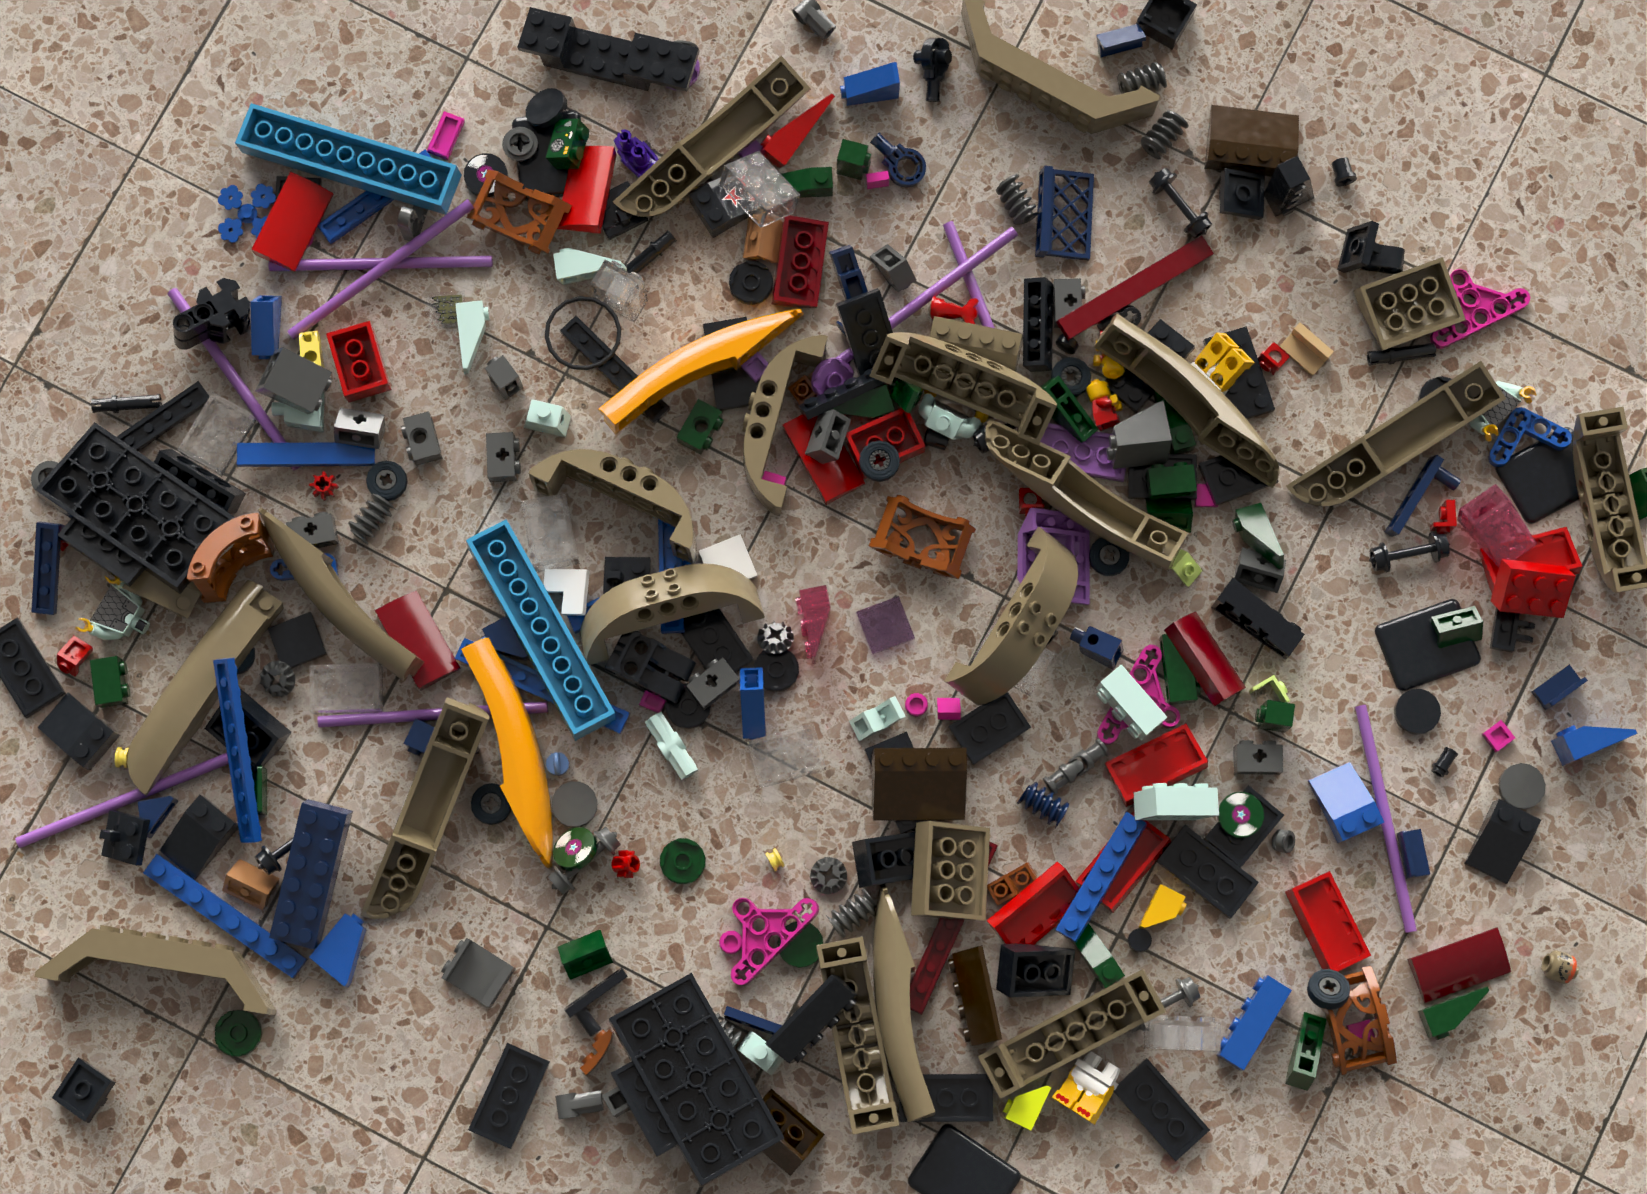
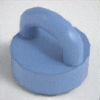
[546,752,569,776]

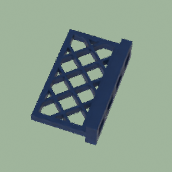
[1035,165,1094,261]

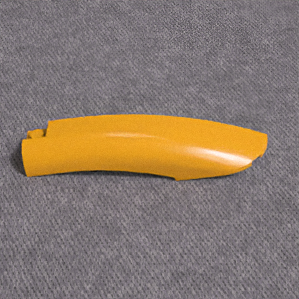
[598,309,804,435]
[461,638,553,869]

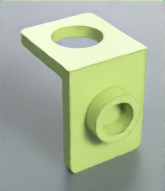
[1171,549,1202,587]
[1249,675,1290,703]

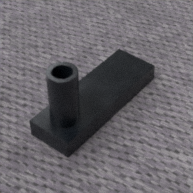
[564,967,628,1037]

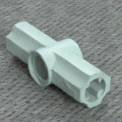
[645,712,698,780]

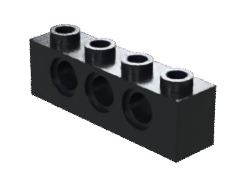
[1023,277,1053,372]
[154,449,246,514]

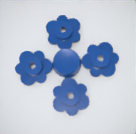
[218,184,276,243]

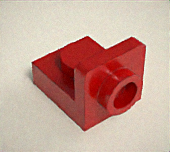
[1430,499,1457,534]
[57,635,93,677]

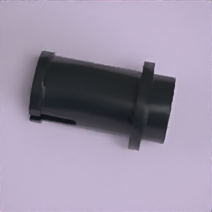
[1431,747,1458,777]

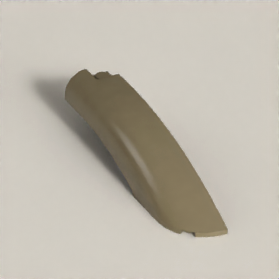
[613,56,811,217]
[1094,314,1280,488]
[1286,361,1506,506]
[985,418,1188,571]
[258,507,424,681]
[127,580,284,796]
[360,697,489,919]
[873,884,935,1123]

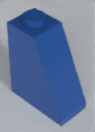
[840,62,900,106]
[250,295,282,359]
[740,667,766,740]
[309,913,367,987]

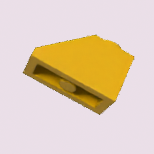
[1138,884,1187,929]

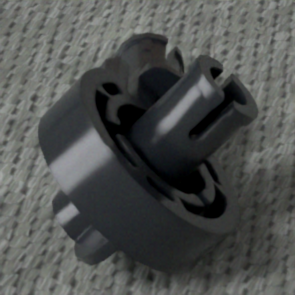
[913,38,952,102]

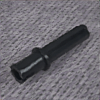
[619,230,677,282]

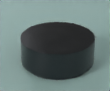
[1056,334,1079,354]
[1128,928,1152,952]

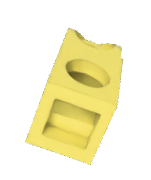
[299,331,325,368]

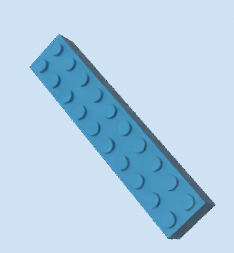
[235,103,462,215]
[466,519,616,741]

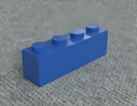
[1216,975,1292,1071]

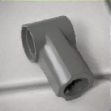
[792,0,836,40]
[555,1090,604,1120]

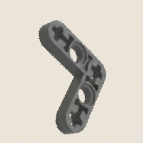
[397,205,428,241]

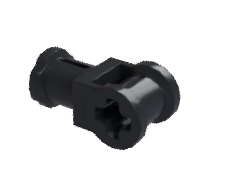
[1097,305,1141,333]

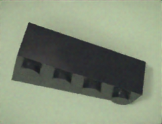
[1264,155,1314,217]
[1211,578,1305,660]

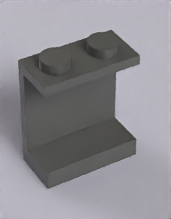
[441,938,516,1008]

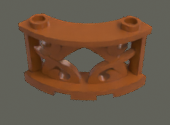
[466,169,572,255]
[869,495,976,579]
[187,513,274,603]
[1324,966,1397,1075]

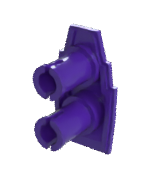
[613,129,659,178]

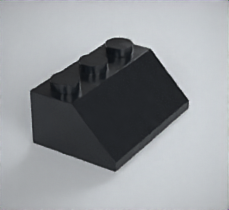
[204,689,292,773]

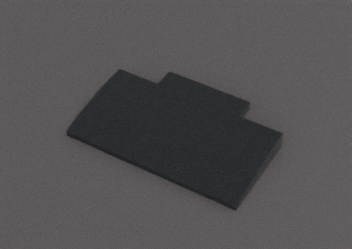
[35,422,235,594]
[609,973,784,1188]

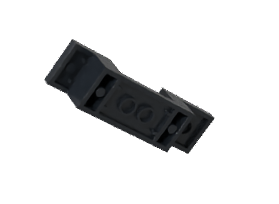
[517,7,700,92]

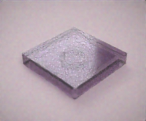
[856,596,915,655]

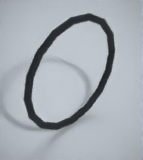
[544,296,622,370]

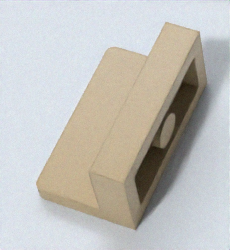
[1280,323,1334,376]

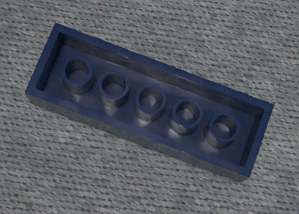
[269,799,353,950]

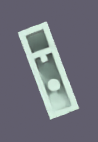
[553,248,627,285]
[455,300,489,374]

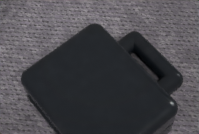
[512,110,581,201]
[1495,427,1579,524]
[1375,599,1481,691]
[908,1124,1021,1194]

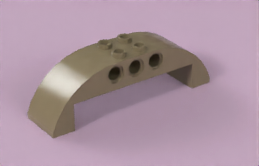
[870,332,1057,445]
[742,335,828,517]
[1573,407,1647,593]
[528,449,697,564]
[944,527,1078,705]
[580,563,765,665]
[816,936,899,1135]
[978,969,1167,1099]

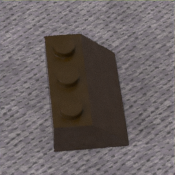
[763,1089,825,1176]

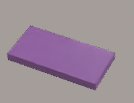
[1040,423,1126,482]

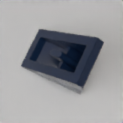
[138,796,178,838]

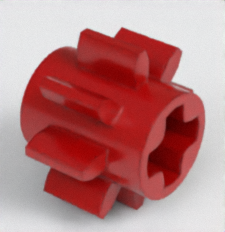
[309,471,339,501]
[611,850,640,878]

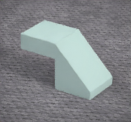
[849,697,906,741]

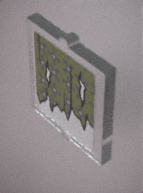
[424,291,465,330]

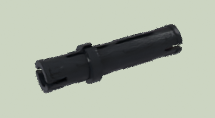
[1367,343,1436,366]
[91,394,162,413]

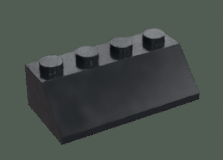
[765,975,858,1064]

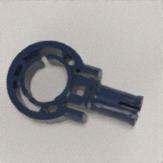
[870,132,926,188]

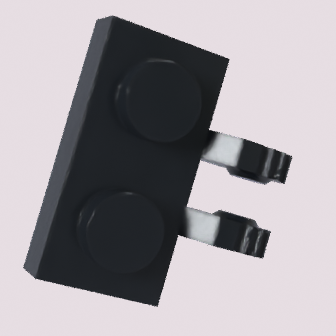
[1490,608,1535,653]

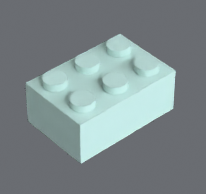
[1096,664,1167,741]
[1134,783,1219,820]

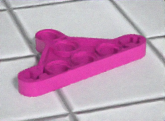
[1430,269,1530,349]
[1097,645,1180,745]
[731,898,819,985]

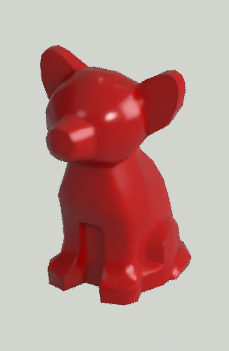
[930,296,979,324]

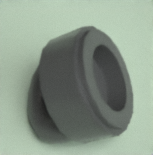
[1272,829,1296,853]

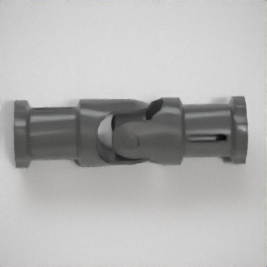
[1043,738,1110,795]

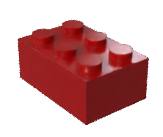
[326,321,392,403]
[845,408,926,480]
[1490,559,1576,618]

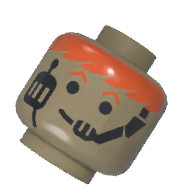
[1541,950,1579,984]

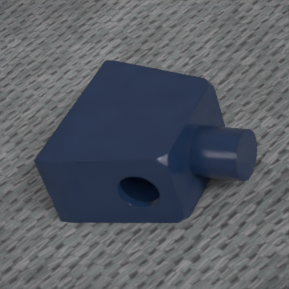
[1070,626,1124,670]

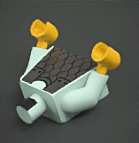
[1469,381,1537,442]
[918,389,989,440]
[75,576,150,640]

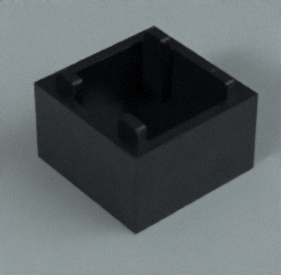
[1136,0,1197,50]

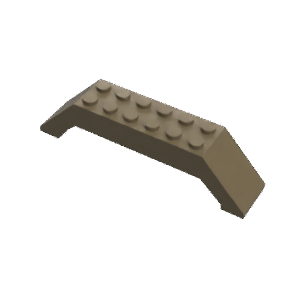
[961,0,1160,134]
[34,925,276,1016]

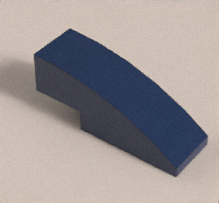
[829,245,868,300]

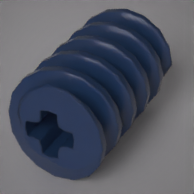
[1017,782,1069,829]

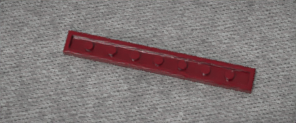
[1056,235,1214,341]
[910,842,998,1015]

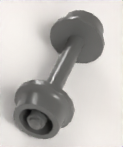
[548,826,621,895]
[1130,977,1201,1033]

